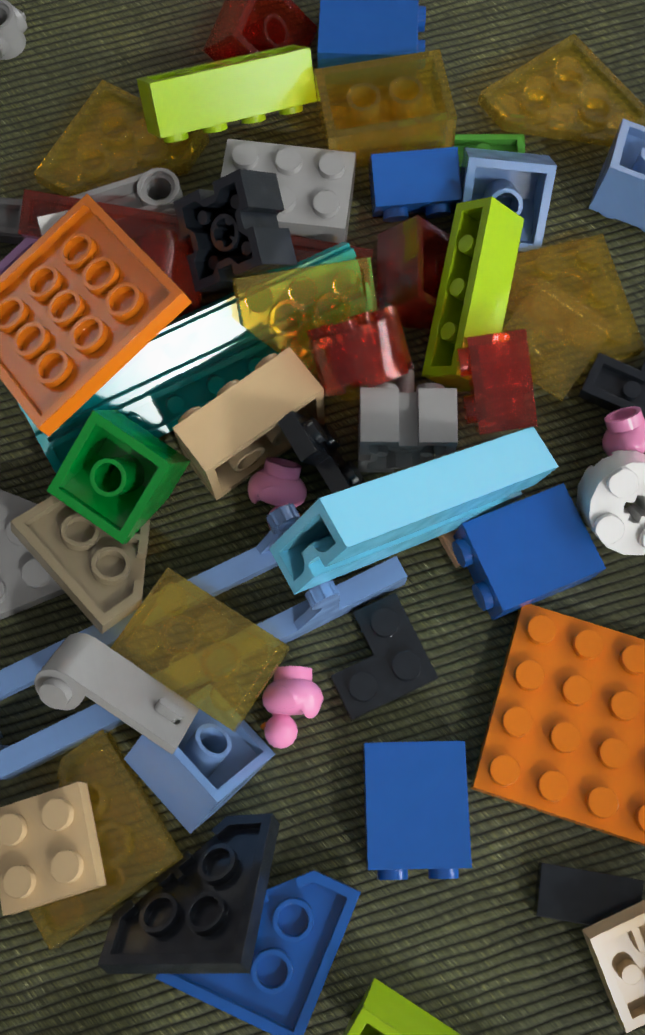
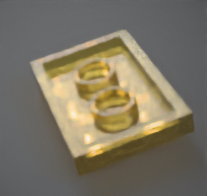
[111,567,290,732]

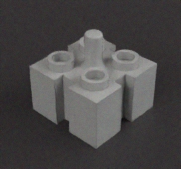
[358,368,458,473]

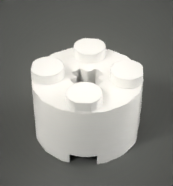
[577,450,645,555]

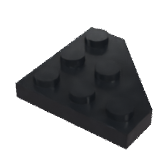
[98,813,280,974]

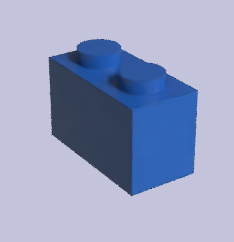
[368,146,462,222]

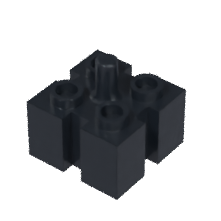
[173,169,297,292]

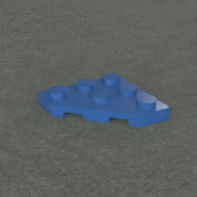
[155,870,361,1035]

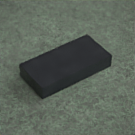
[533,862,644,925]

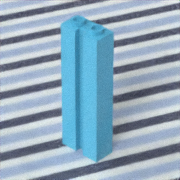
[269,426,559,595]

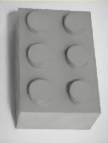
[221,139,356,253]

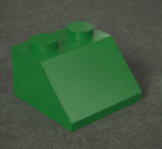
[47,410,191,544]

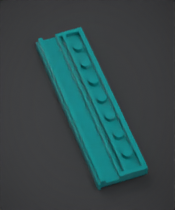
[17,242,384,473]

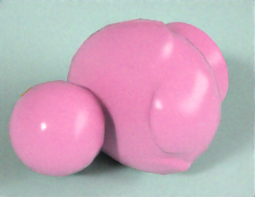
[602,406,645,456]
[248,457,307,530]
[260,666,323,749]

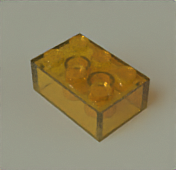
[314,49,457,168]

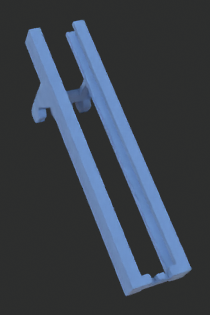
[0,503,408,780]

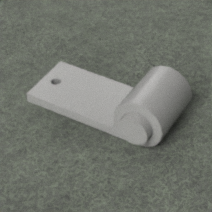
[34,632,199,754]

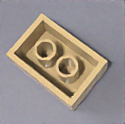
[172,347,325,500]

